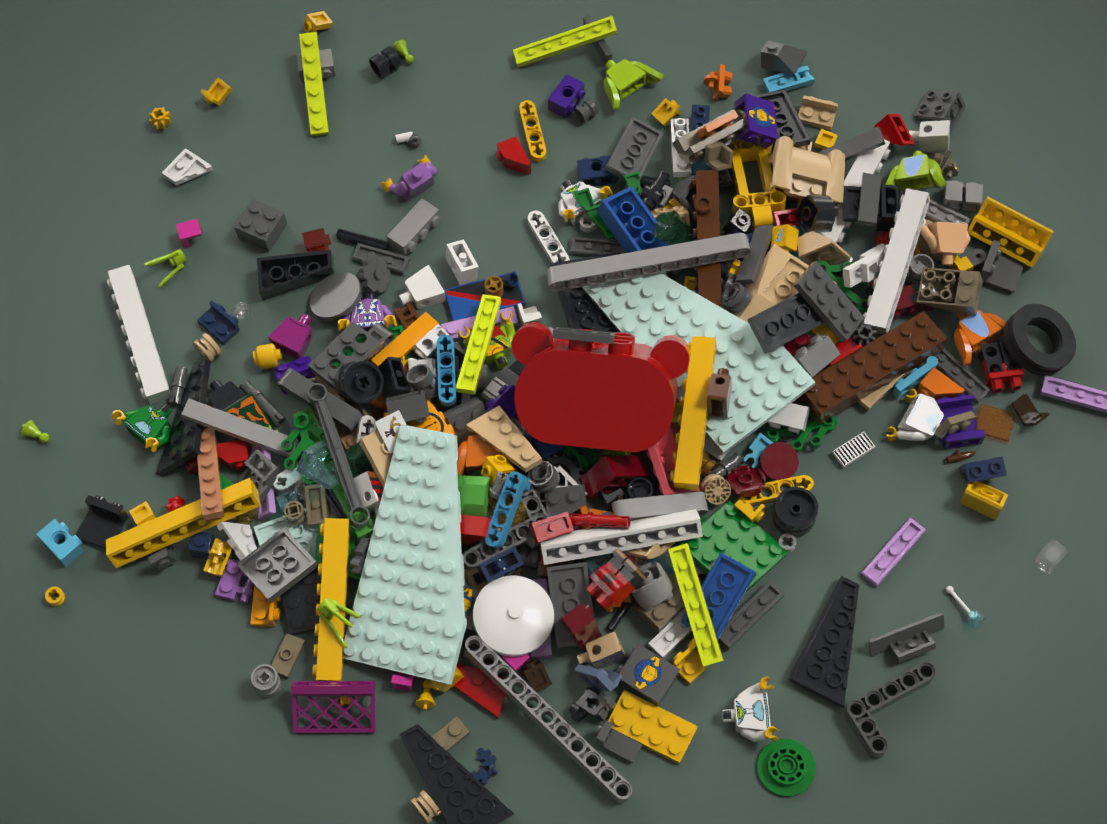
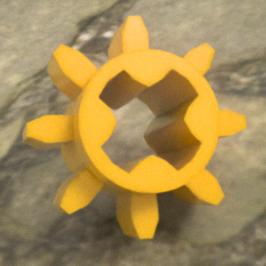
[149,107,171,130]

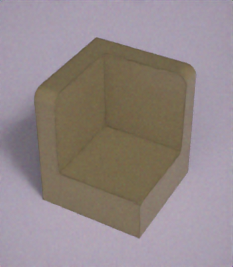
[704,142,733,171]

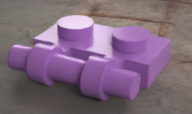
[215,559,254,604]

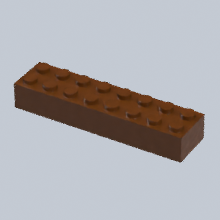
[799,311,947,424]

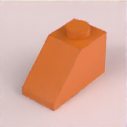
[917,367,965,401]

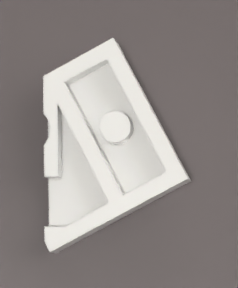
[162,148,212,186]
[217,522,257,561]

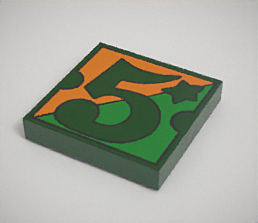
[222,392,272,440]

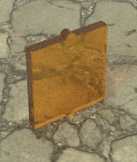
[976,404,1014,442]

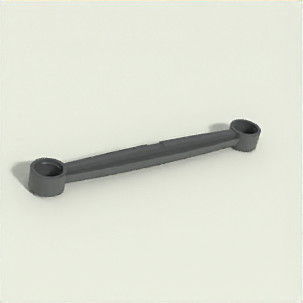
[307,383,370,528]

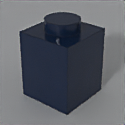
[188,532,215,560]

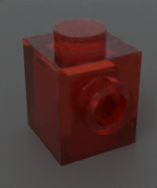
[302,228,332,252]

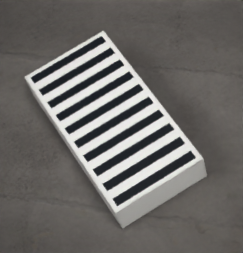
[832,432,875,468]

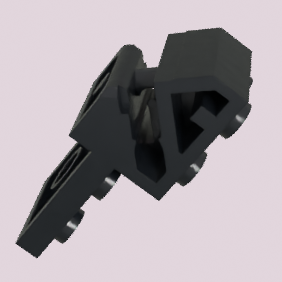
[842,184,906,232]

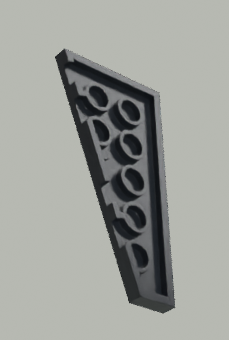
[156,359,211,477]
[788,576,859,709]
[399,724,514,824]

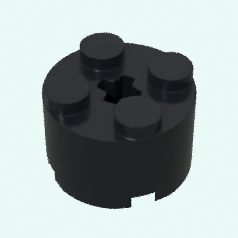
[796,195,839,233]

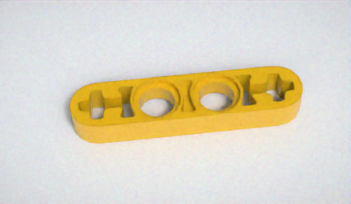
[519,100,546,163]
[739,475,814,506]

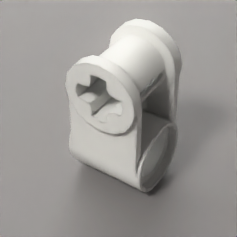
[273,464,311,497]

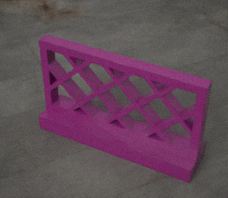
[291,681,376,733]

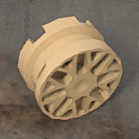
[193,333,222,362]
[700,474,731,504]
[410,790,441,824]

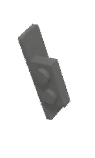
[868,612,945,663]

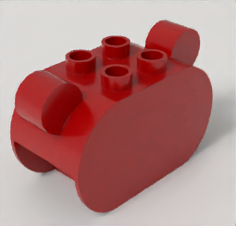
[511,322,691,452]

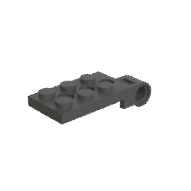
[308,321,394,390]

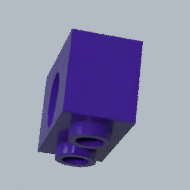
[548,74,586,118]

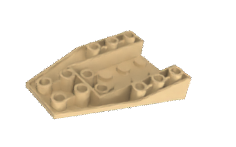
[733,244,837,346]

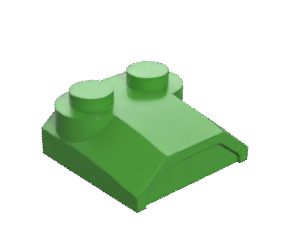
[458,474,491,517]

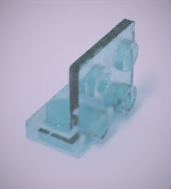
[296,440,340,489]

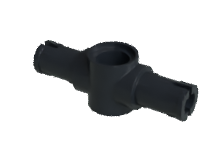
[640,170,670,211]

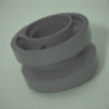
[721,282,751,313]
[528,461,560,493]

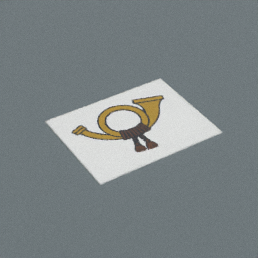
[374,410,406,454]

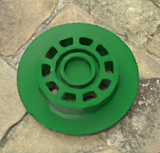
[757,739,816,796]

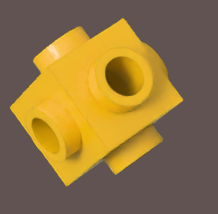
[481,455,515,486]

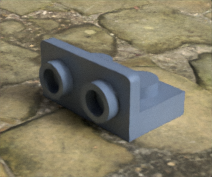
[574,664,622,692]

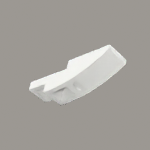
[671,118,692,177]
[843,243,885,288]

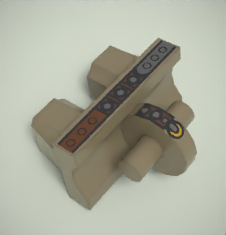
[933,150,960,179]

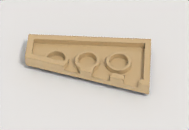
[466,406,543,472]

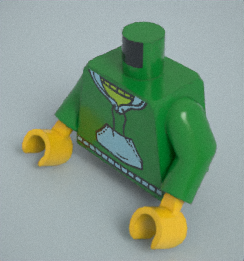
[111,404,172,452]

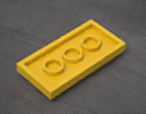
[608,690,698,765]

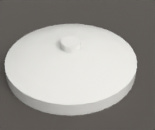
[472,575,554,657]

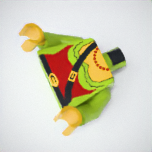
[457,310,515,369]

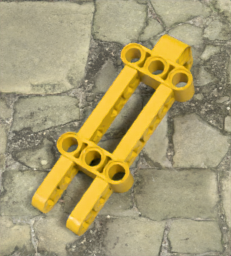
[727,139,786,233]

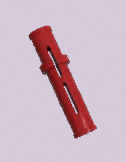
[570,512,631,529]

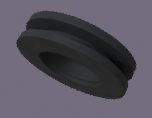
[1003,304,1076,376]

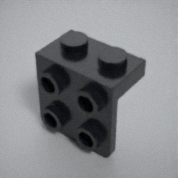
[76,495,129,549]

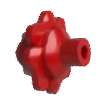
[874,231,890,246]
[166,496,185,513]

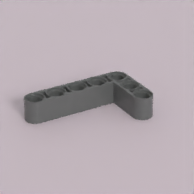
[463,482,549,570]
[845,662,936,759]

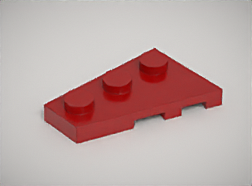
[452,663,507,719]

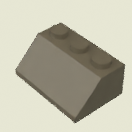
[630,568,685,634]

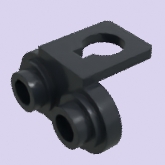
[569,687,607,722]

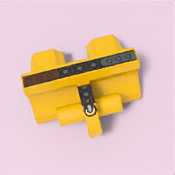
[203,538,234,577]

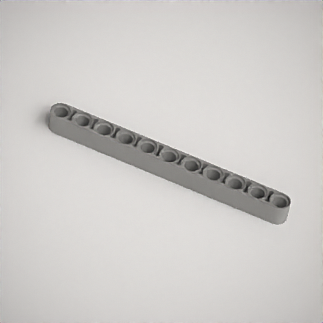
[545,233,751,291]
[465,636,632,804]

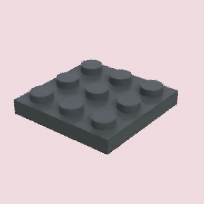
[237,528,318,603]

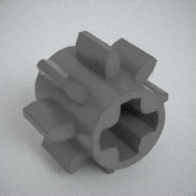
[853,323,877,346]

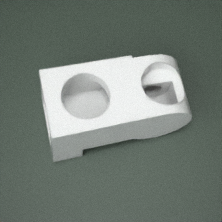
[413,324,449,359]

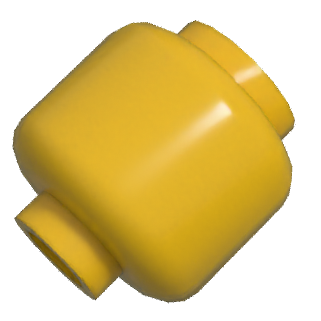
[253,344,282,370]

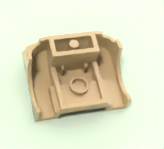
[767,136,845,207]

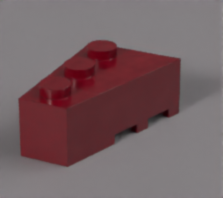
[580,455,652,498]
[559,603,602,652]

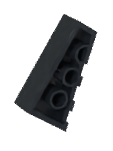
[257,250,335,300]

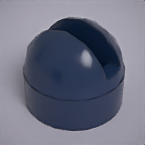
[502,272,518,287]

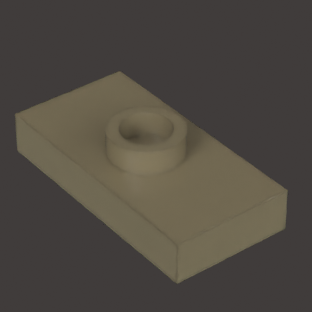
[271,633,306,679]

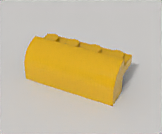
[967,197,1054,267]

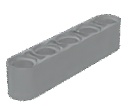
[612,492,708,521]

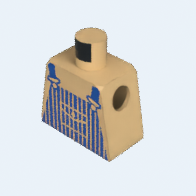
[577,631,627,669]

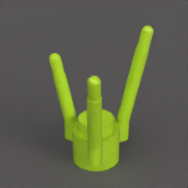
[143,249,187,287]
[317,598,361,648]

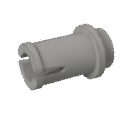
[489,472,508,499]

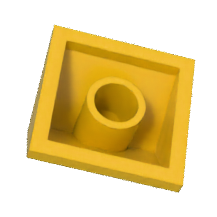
[960,481,1008,521]

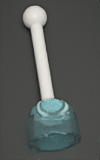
[946,586,985,628]

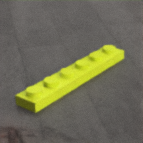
[513,16,618,68]
[299,32,329,137]
[456,294,501,395]
[668,543,724,667]

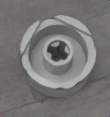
[631,563,673,611]

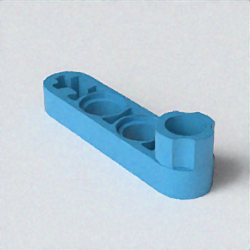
[437,335,456,407]
[485,472,531,549]

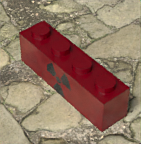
[893,283,935,320]

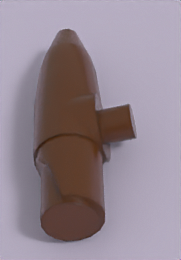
[946,450,976,463]

